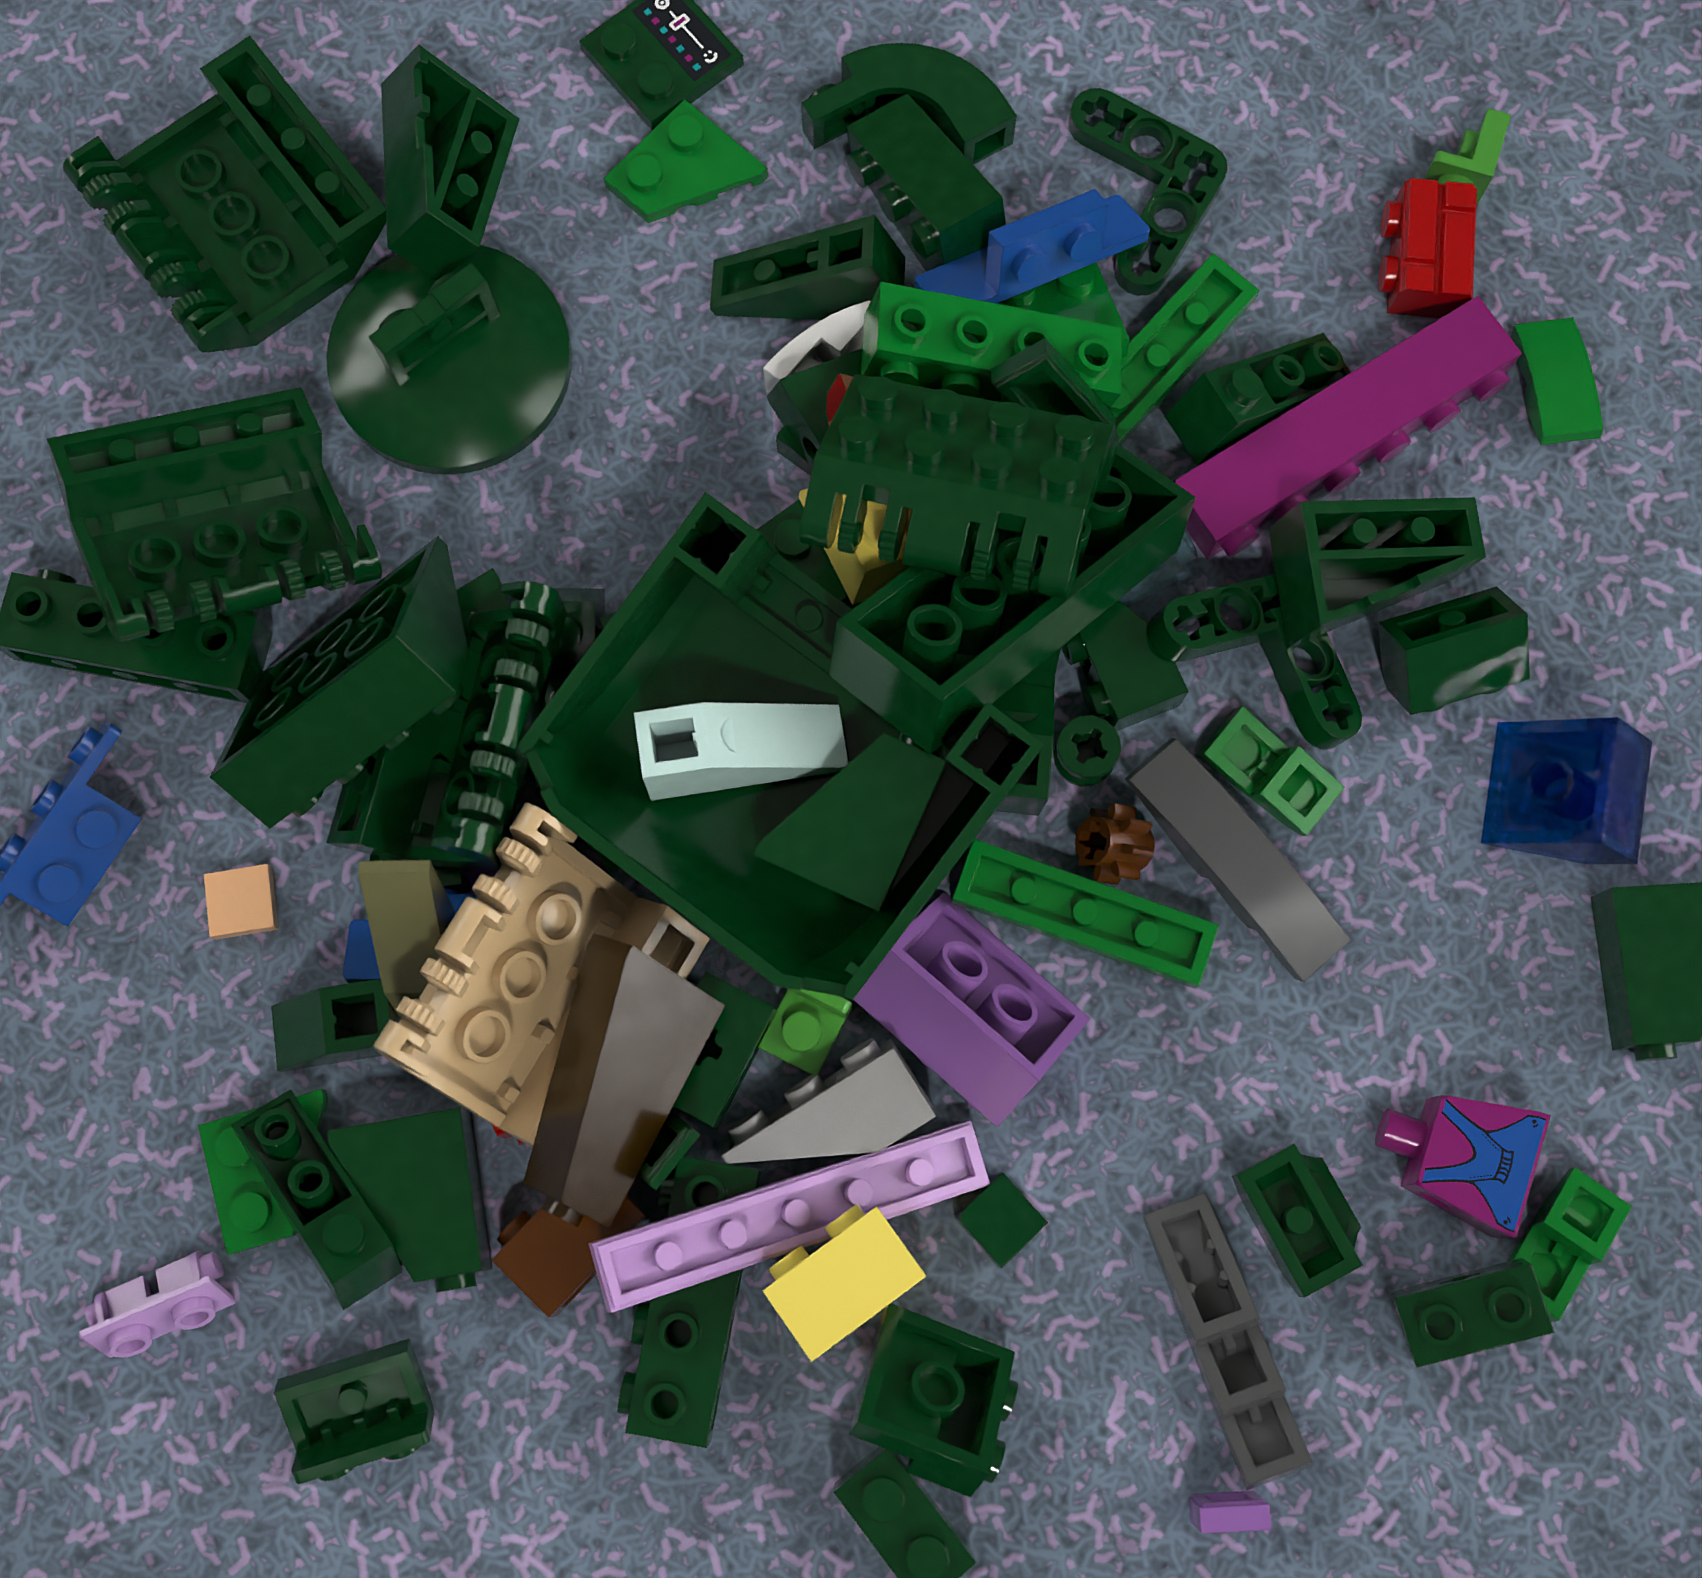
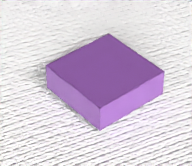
[1189,1491,1271,1533]

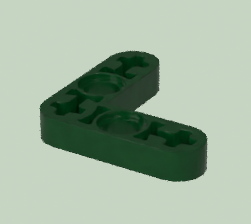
[1068,88,1228,296]
[1148,574,1362,750]

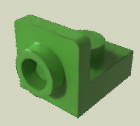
[1423,108,1511,204]
[758,988,852,1075]

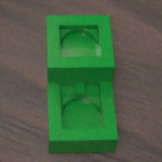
[1510,317,1603,445]
[1196,706,1345,836]
[1507,1167,1632,1322]

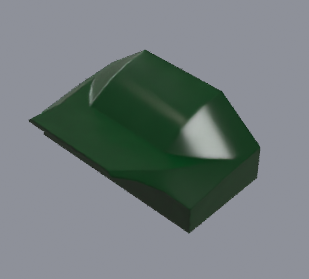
[1232,1144,1363,1298]

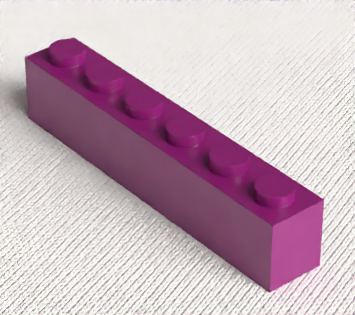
[1174,296,1522,559]

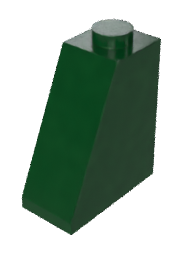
[754,732,946,913]
[1591,882,1702,1061]
[327,1107,492,1293]

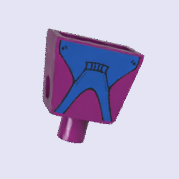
[1375,1095,1551,1238]

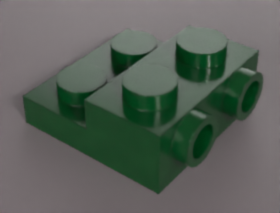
[849,1303,1018,1497]

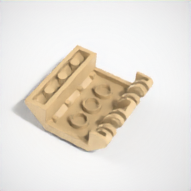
[373,803,710,1148]

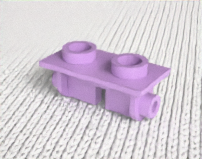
[80,1251,236,1358]

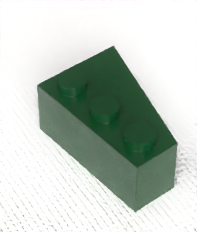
[381,44,520,281]
[846,93,1006,271]
[1269,497,1486,648]

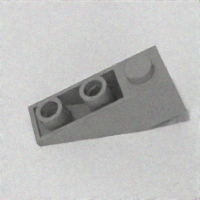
[722,1038,936,1164]

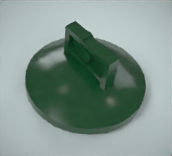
[326,245,572,475]

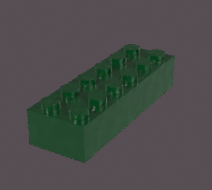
[829,445,1196,754]

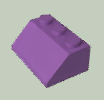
[853,892,1090,1127]

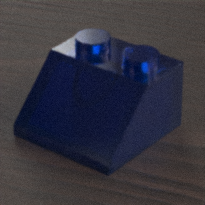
[1481,717,1652,865]

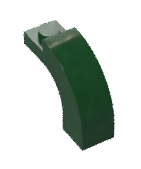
[801,43,1017,165]

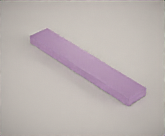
[588,1120,990,1313]

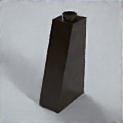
[523,933,725,1228]

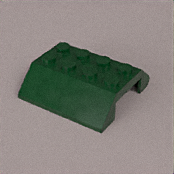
[63,36,387,353]
[799,374,1119,600]
[47,387,382,642]
[326,581,567,869]

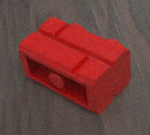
[1378,178,1477,318]

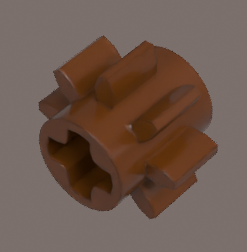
[1075,803,1155,885]

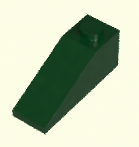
[710,214,906,320]

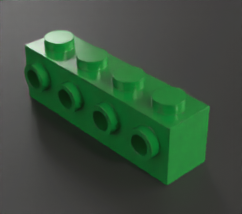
[861,282,1122,409]

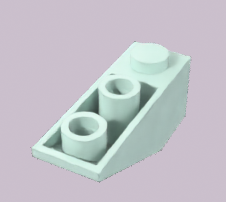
[634,702,848,801]

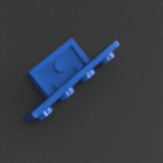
[915,189,1150,304]
[0,721,142,927]

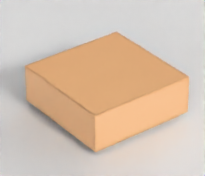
[204,864,279,940]

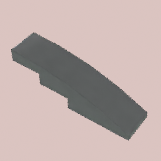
[1125,738,1351,982]
[1144,1193,1313,1490]

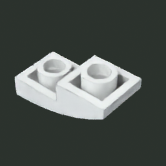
[763,300,871,393]

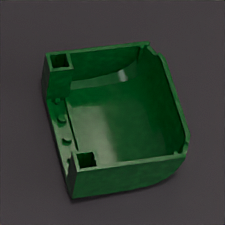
[517,492,1045,1000]

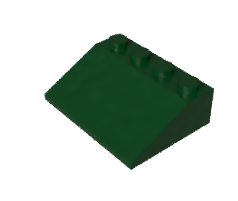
[210,536,469,829]

